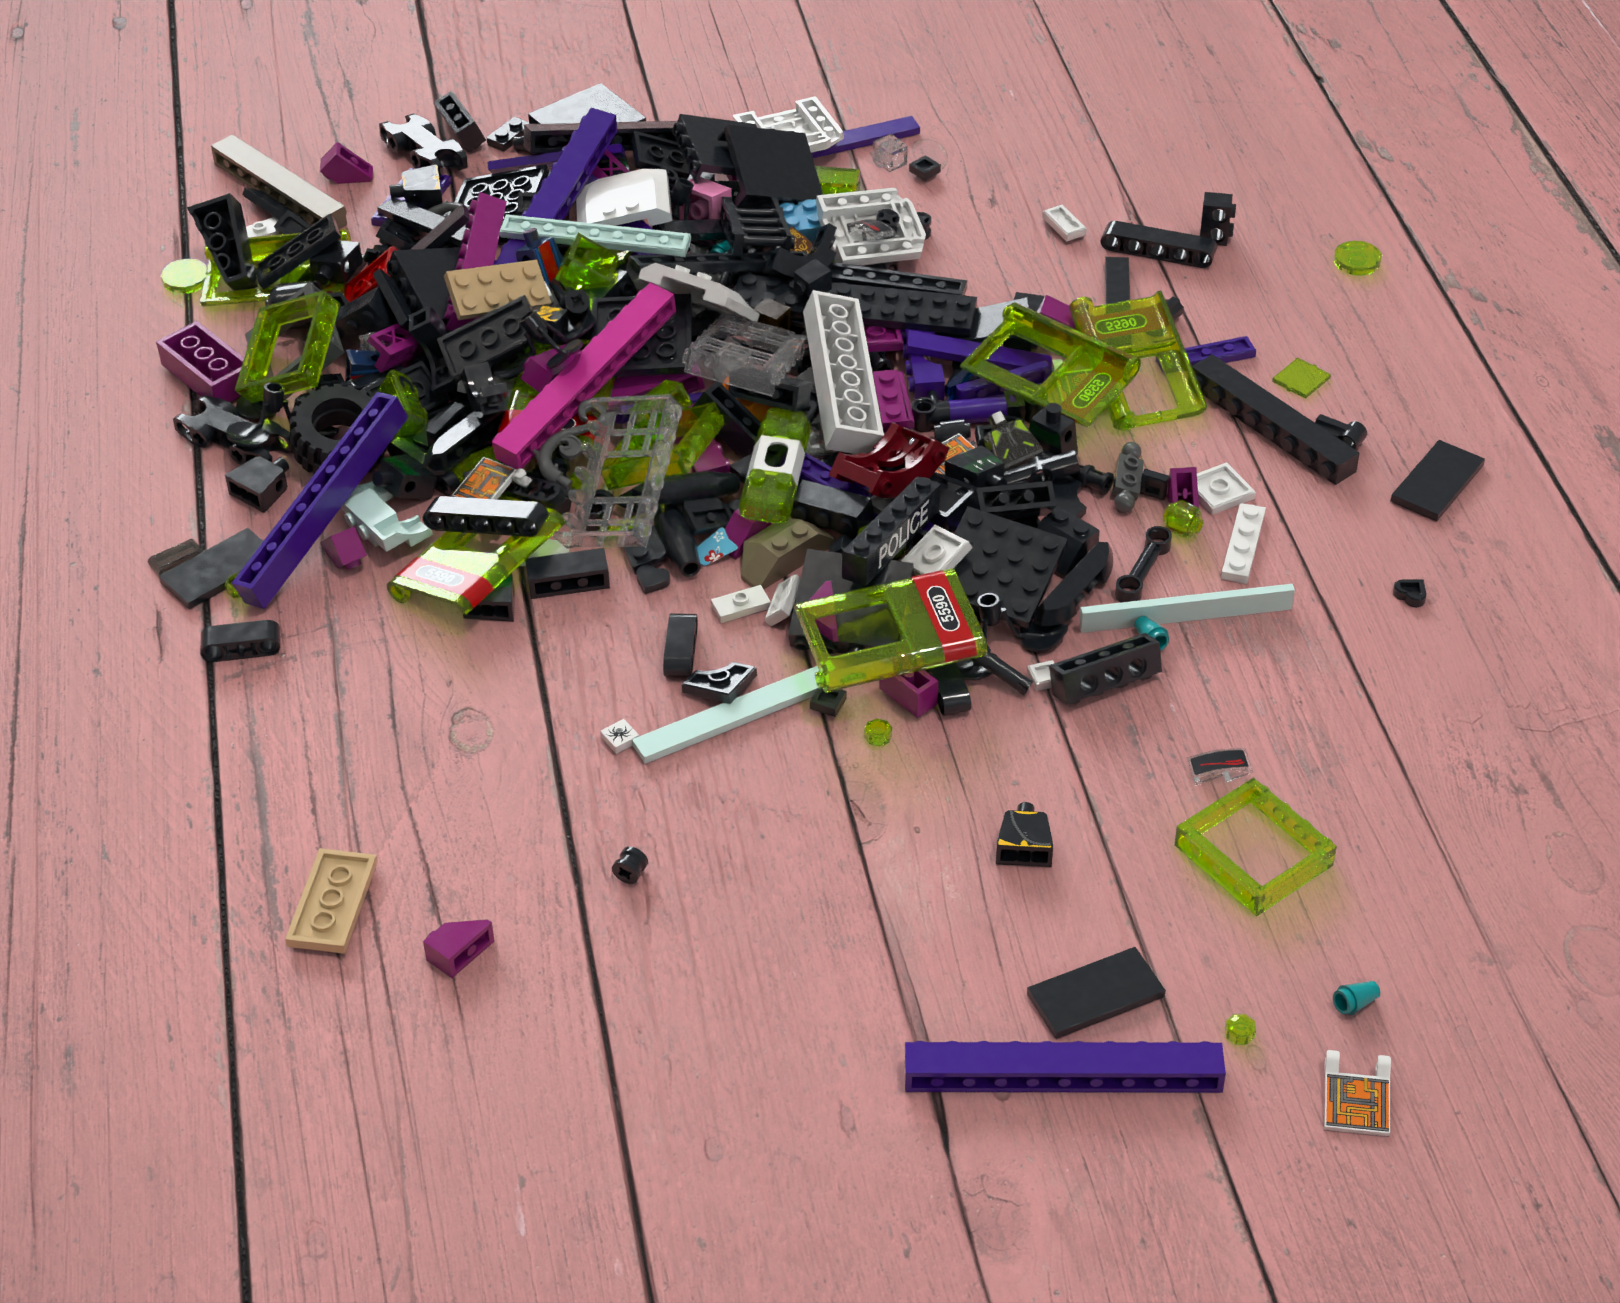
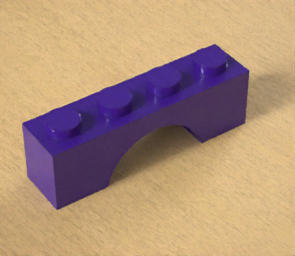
[900,329,945,400]

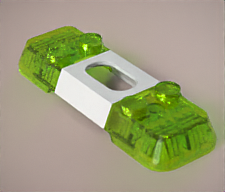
[739,408,811,523]

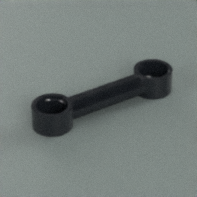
[1115,526,1172,603]

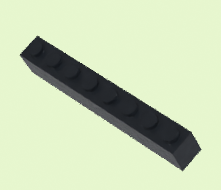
[523,121,677,153]
[1189,354,1360,485]

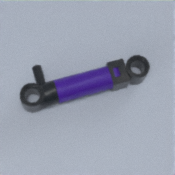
[912,389,1048,432]

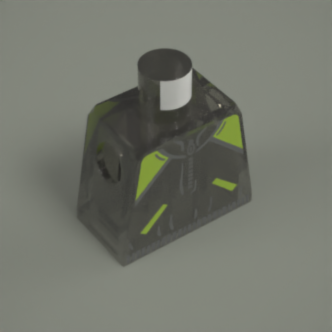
[984,411,1044,470]

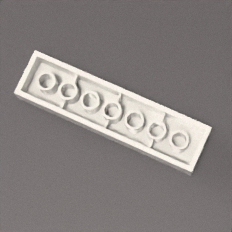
[803,290,884,454]

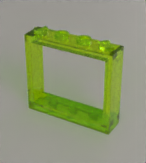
[235,290,340,403]
[598,402,725,490]
[1174,777,1337,917]

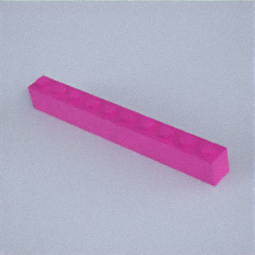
[492,282,676,469]

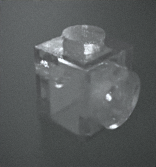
[870,134,908,172]

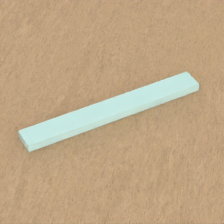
[499,214,691,257]
[1079,584,1295,633]
[632,661,843,764]

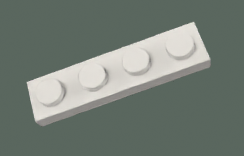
[1221,503,1266,584]

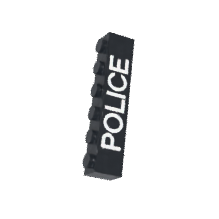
[841,477,941,586]

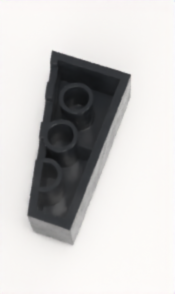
[187,193,259,294]
[303,286,403,351]

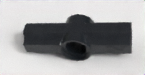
[1004,450,1080,484]

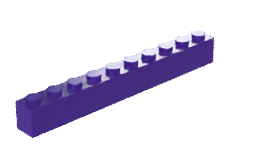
[493,108,617,265]
[232,392,408,609]
[905,1041,1226,1093]

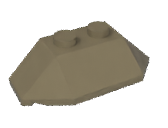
[741,517,835,589]

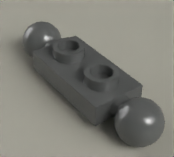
[1112,442,1144,513]

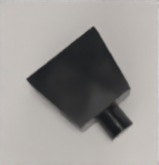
[310,240,363,285]
[225,456,290,513]

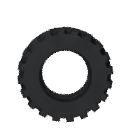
[290,384,387,474]

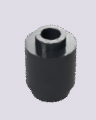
[934,418,971,443]

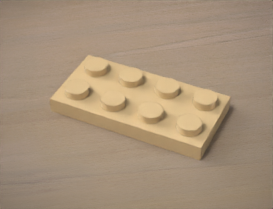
[444,260,551,320]
[285,848,378,954]

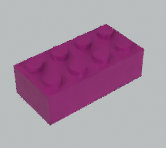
[156,321,257,402]

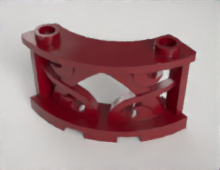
[828,422,949,498]

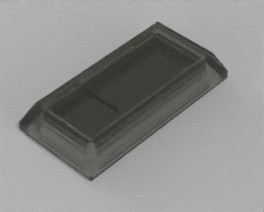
[147,538,204,577]

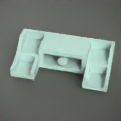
[341,481,433,552]

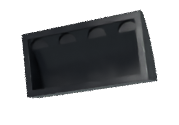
[884,462,979,532]

